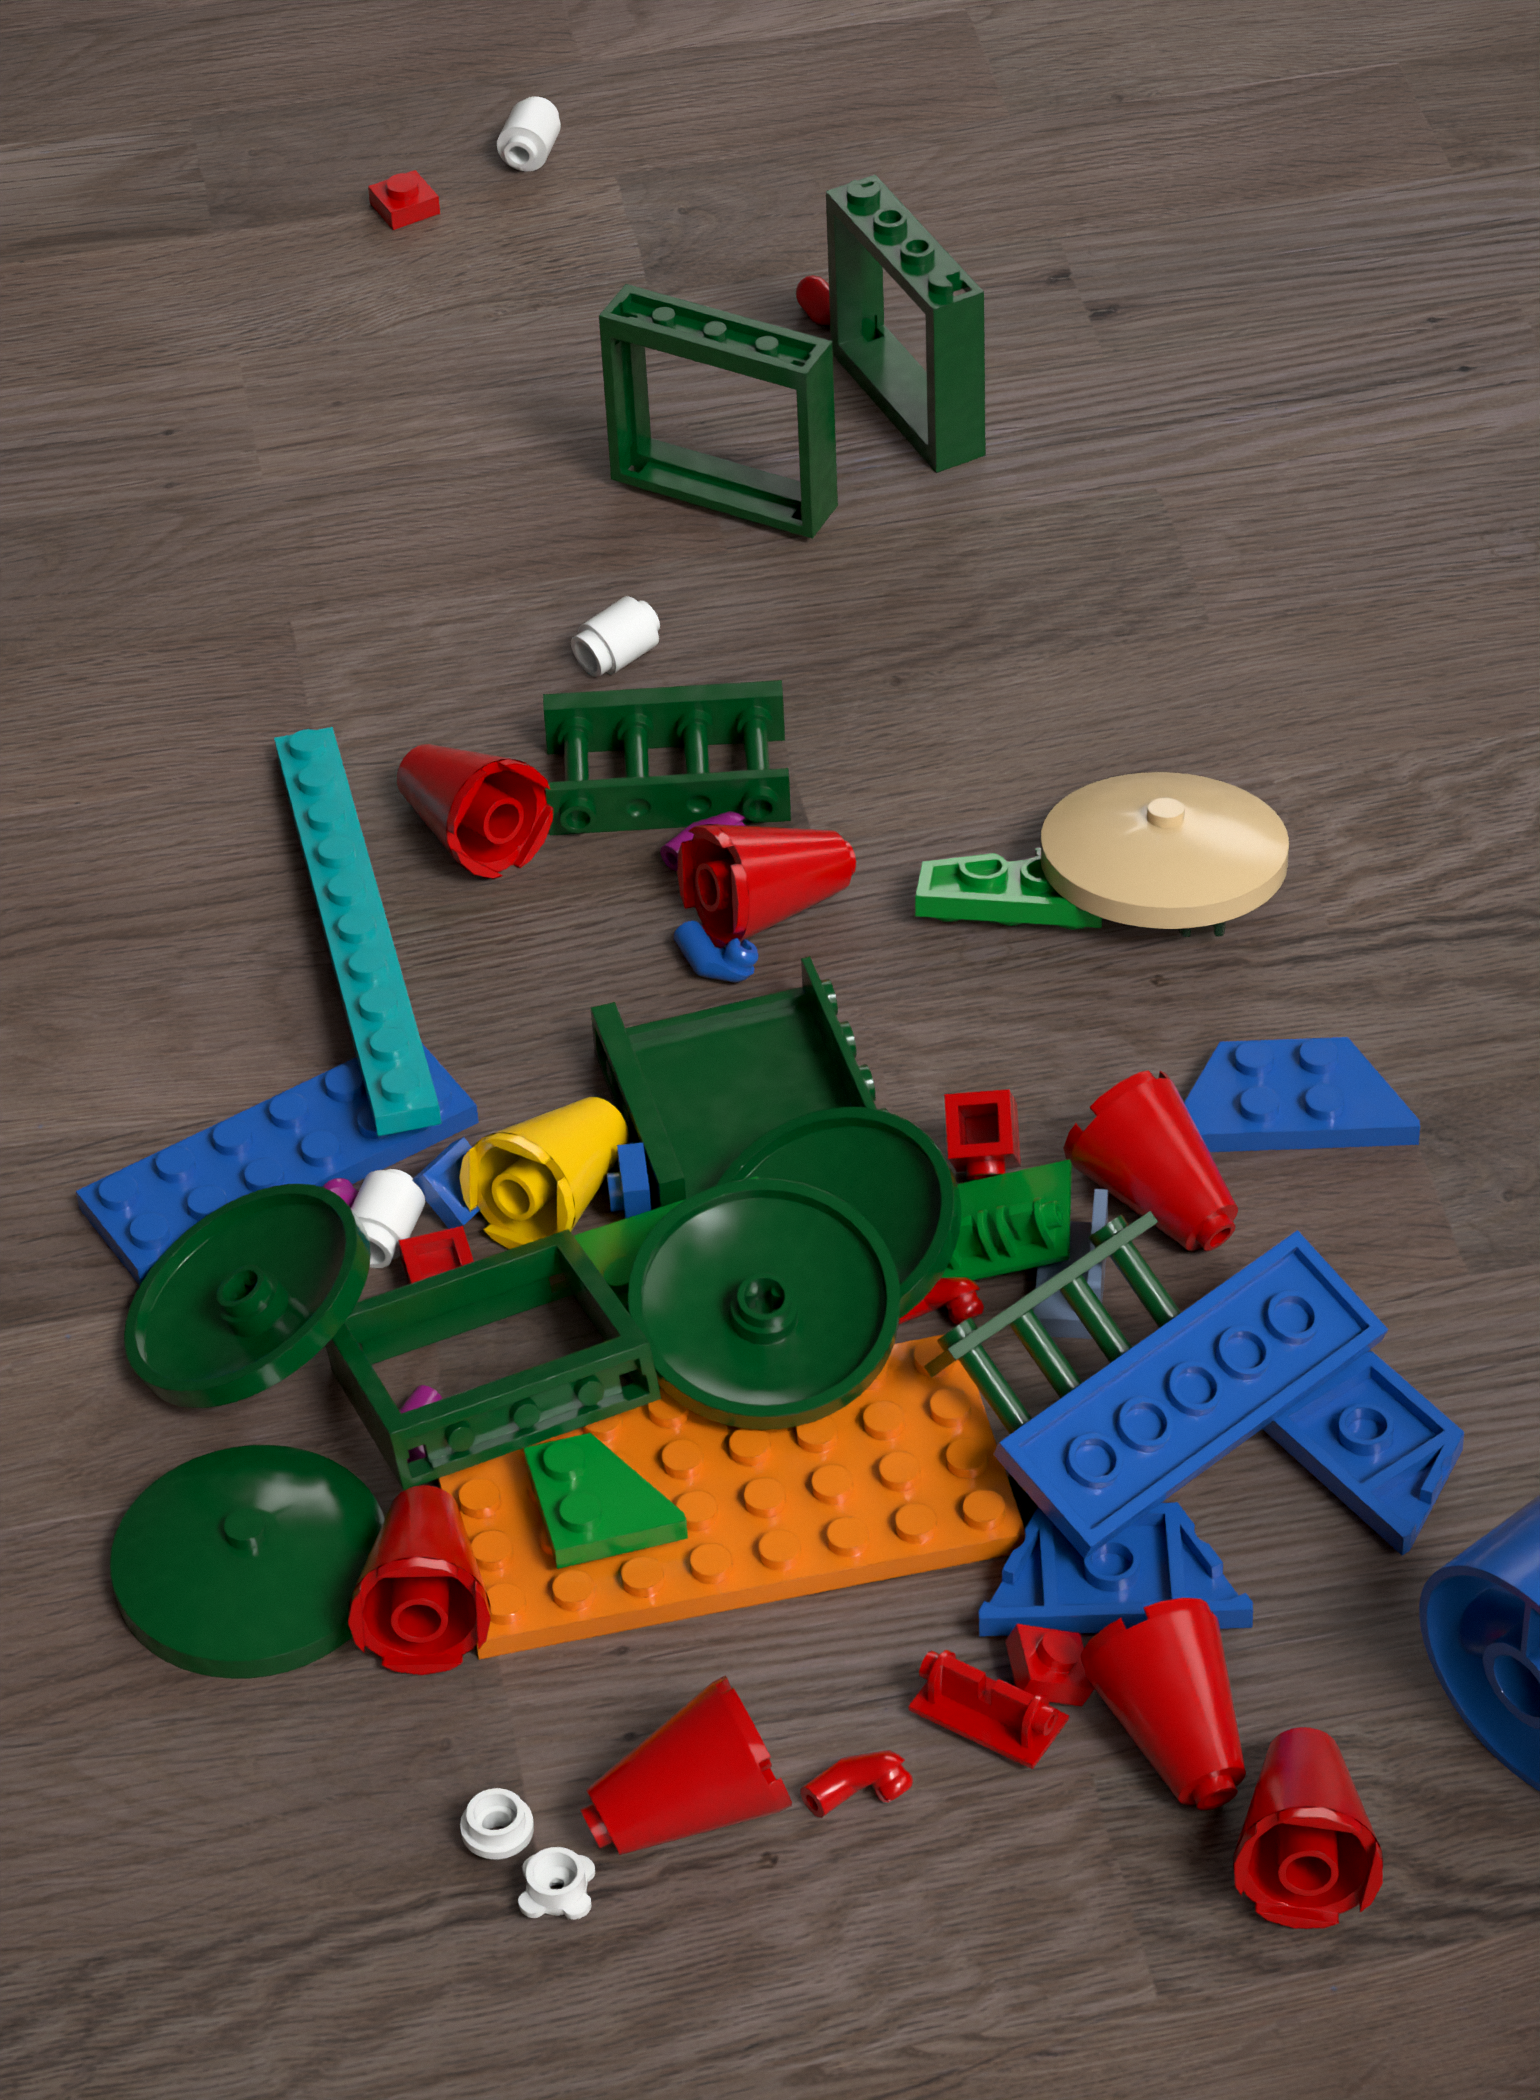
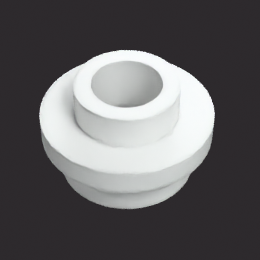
[460,1788,534,1859]

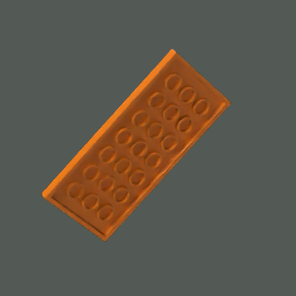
[438,1334,1025,1660]

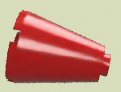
[397,744,553,879]
[677,824,856,948]
[1063,1070,1238,1251]
[348,1485,491,1675]
[1080,1598,1246,1810]
[580,1675,792,1855]
[1233,1727,1383,1929]

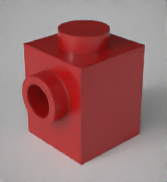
[944,1089,1021,1180]

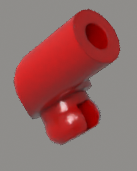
[796,275,830,326]
[899,1277,984,1325]
[800,1750,913,1818]

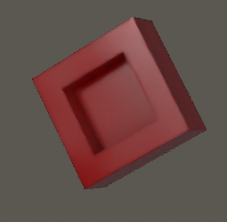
[368,170,440,230]
[398,1226,474,1284]
[1005,1624,1094,1707]

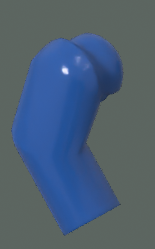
[674,921,759,983]

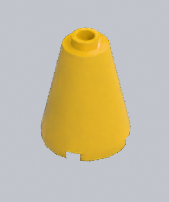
[459,1097,629,1249]

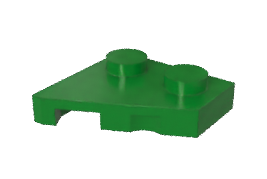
[523,1433,688,1569]

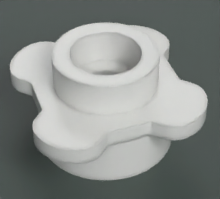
[518,1847,595,1920]

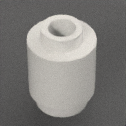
[497,96,561,171]
[571,596,660,677]
[351,1169,425,1268]

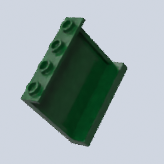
[591,956,888,1209]

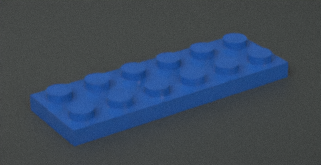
[76,1043,479,1286]
[993,1230,1388,1559]

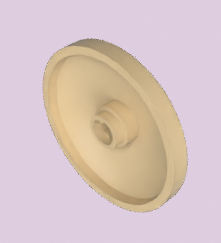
[1040,772,1289,929]

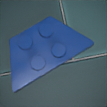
[1184,1037,1420,1152]
[1263,1351,1464,1556]
[979,1502,1253,1637]

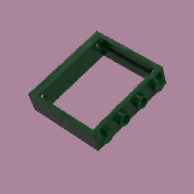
[826,175,986,473]
[599,284,838,539]
[325,1229,661,1490]

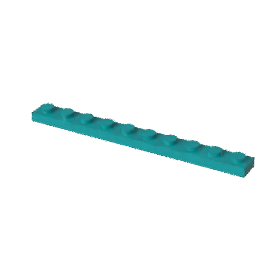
[274,727,441,1136]

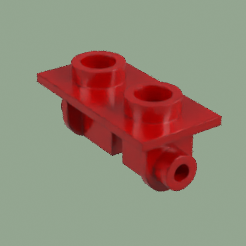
[908,1650,1069,1769]

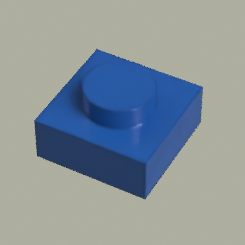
[412,1137,480,1229]
[607,1143,651,1219]

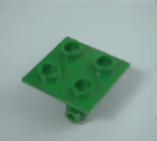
[941,1159,1072,1281]

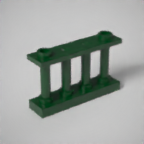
[543,680,791,835]
[924,1211,1181,1503]

